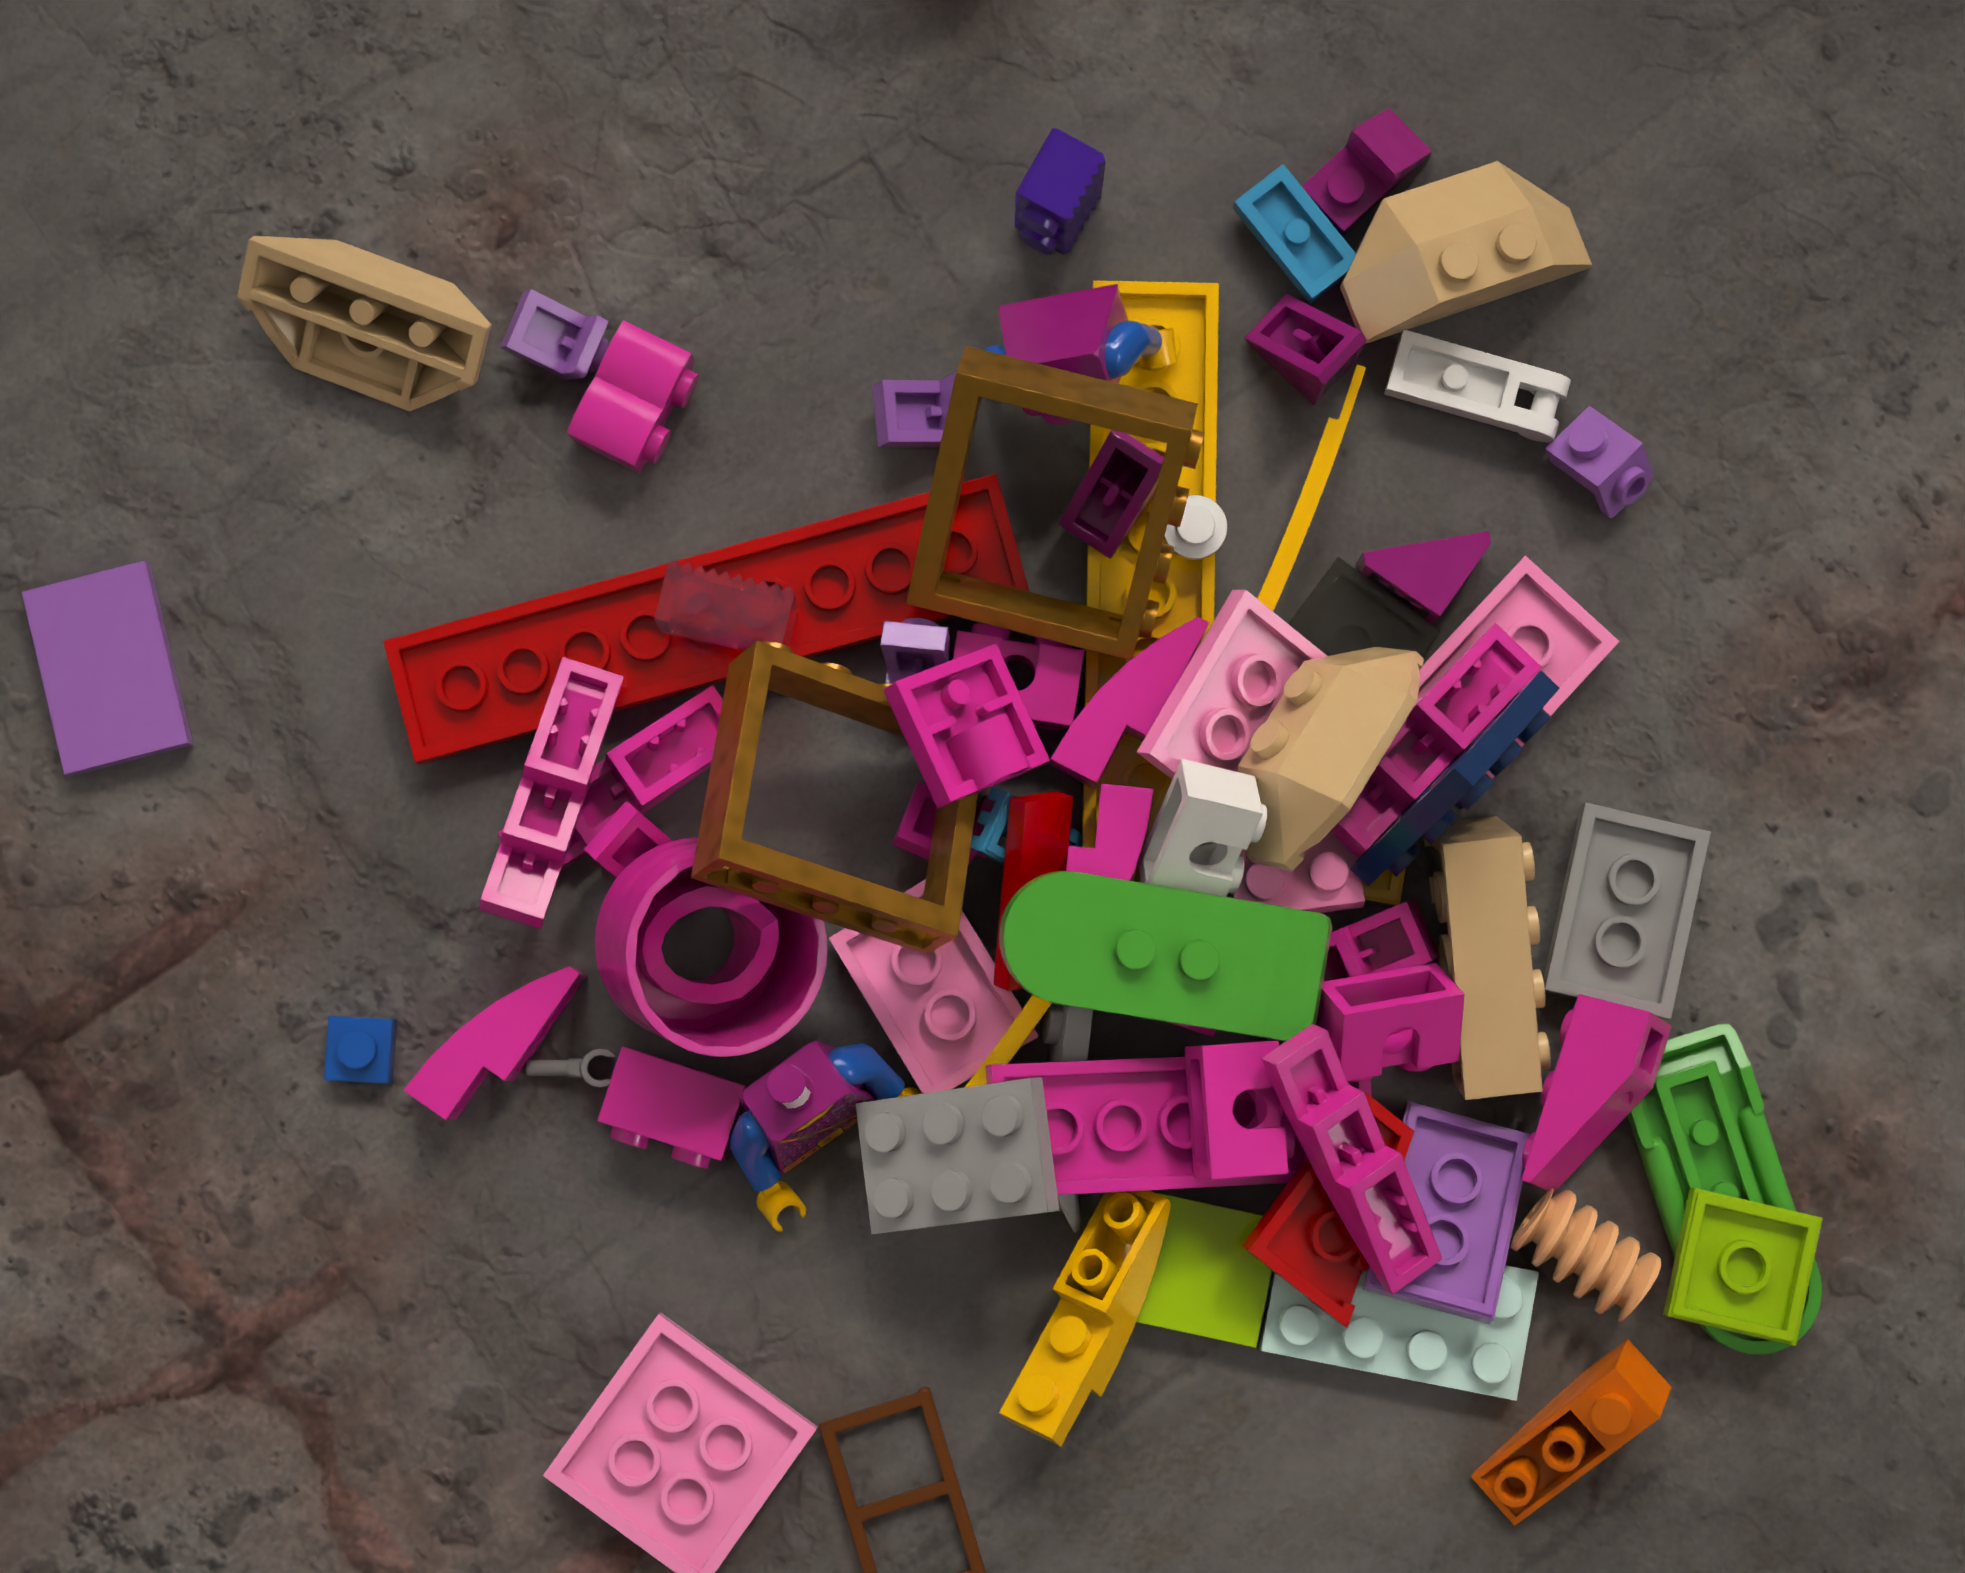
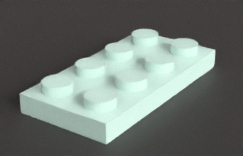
[1259,1265,1539,1401]

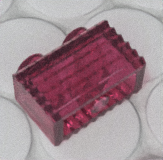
[655,560,799,651]

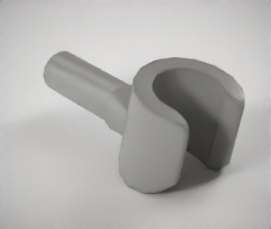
[526,1049,615,1088]

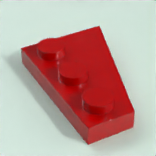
[1241,1092,1415,1328]

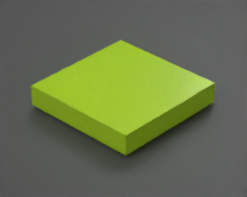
[1663,1187,1823,1346]
[1136,1192,1272,1348]

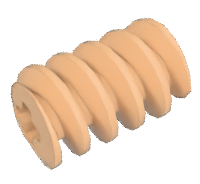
[1510,1188,1661,1322]

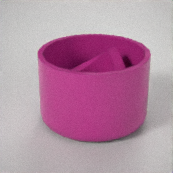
[594,838,828,1057]

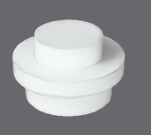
[1164,495,1227,560]

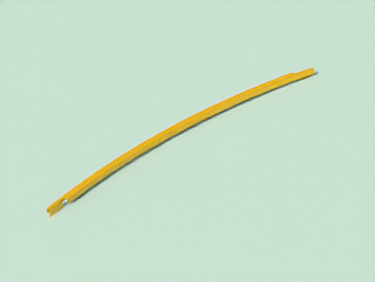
[964,365,1366,1088]

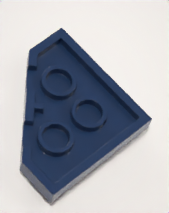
[1350,671,1560,887]

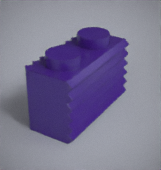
[1014,128,1106,255]

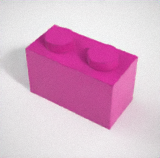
[597,1046,748,1169]

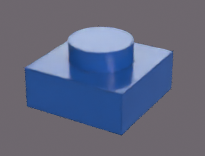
[324,1016,397,1084]

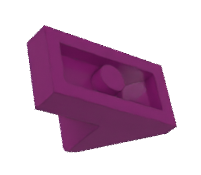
[1302,108,1432,237]

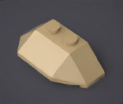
[1340,161,1592,344]
[237,236,492,412]
[1238,647,1424,871]

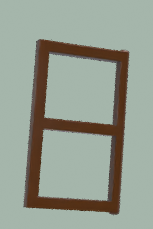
[818,1387,986,1573]

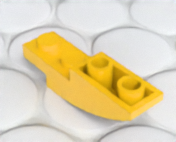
[999,1190,1172,1447]

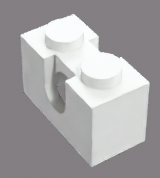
[1138,759,1267,897]

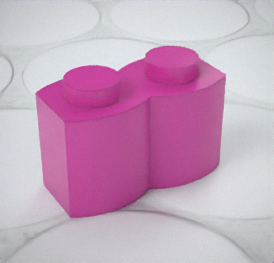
[567,320,699,473]

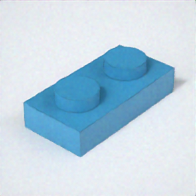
[1232,164,1356,304]

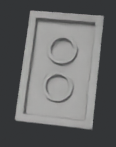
[1543,802,1711,1020]
[855,1077,1060,1234]

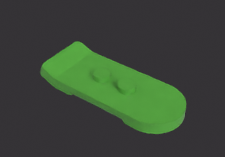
[999,871,1332,1041]
[1627,1024,1822,1355]

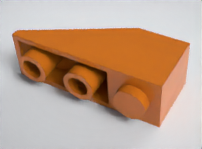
[1471,1338,1672,1526]

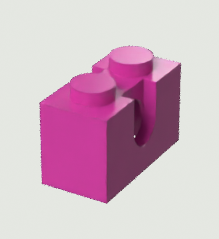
[953,624,1085,733]
[1316,963,1465,1082]
[1185,1041,1295,1180]

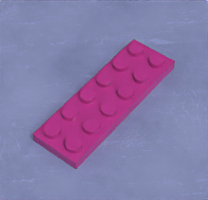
[986,1057,1372,1195]

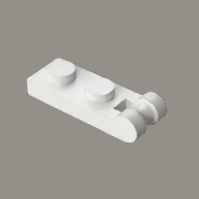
[1384,330,1571,443]

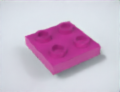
[883,643,1050,809]

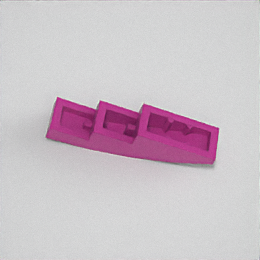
[1330,623,1542,858]
[479,657,624,929]
[497,685,723,871]
[1261,1024,1443,1295]

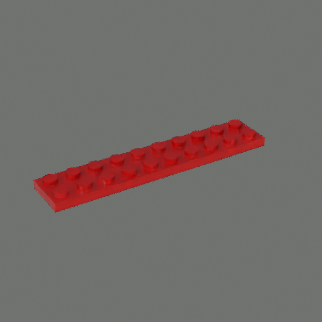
[383,473,1030,765]

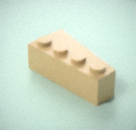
[1423,816,1551,1100]

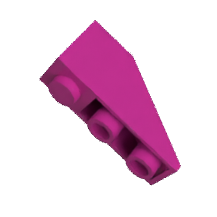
[1521,994,1672,1194]

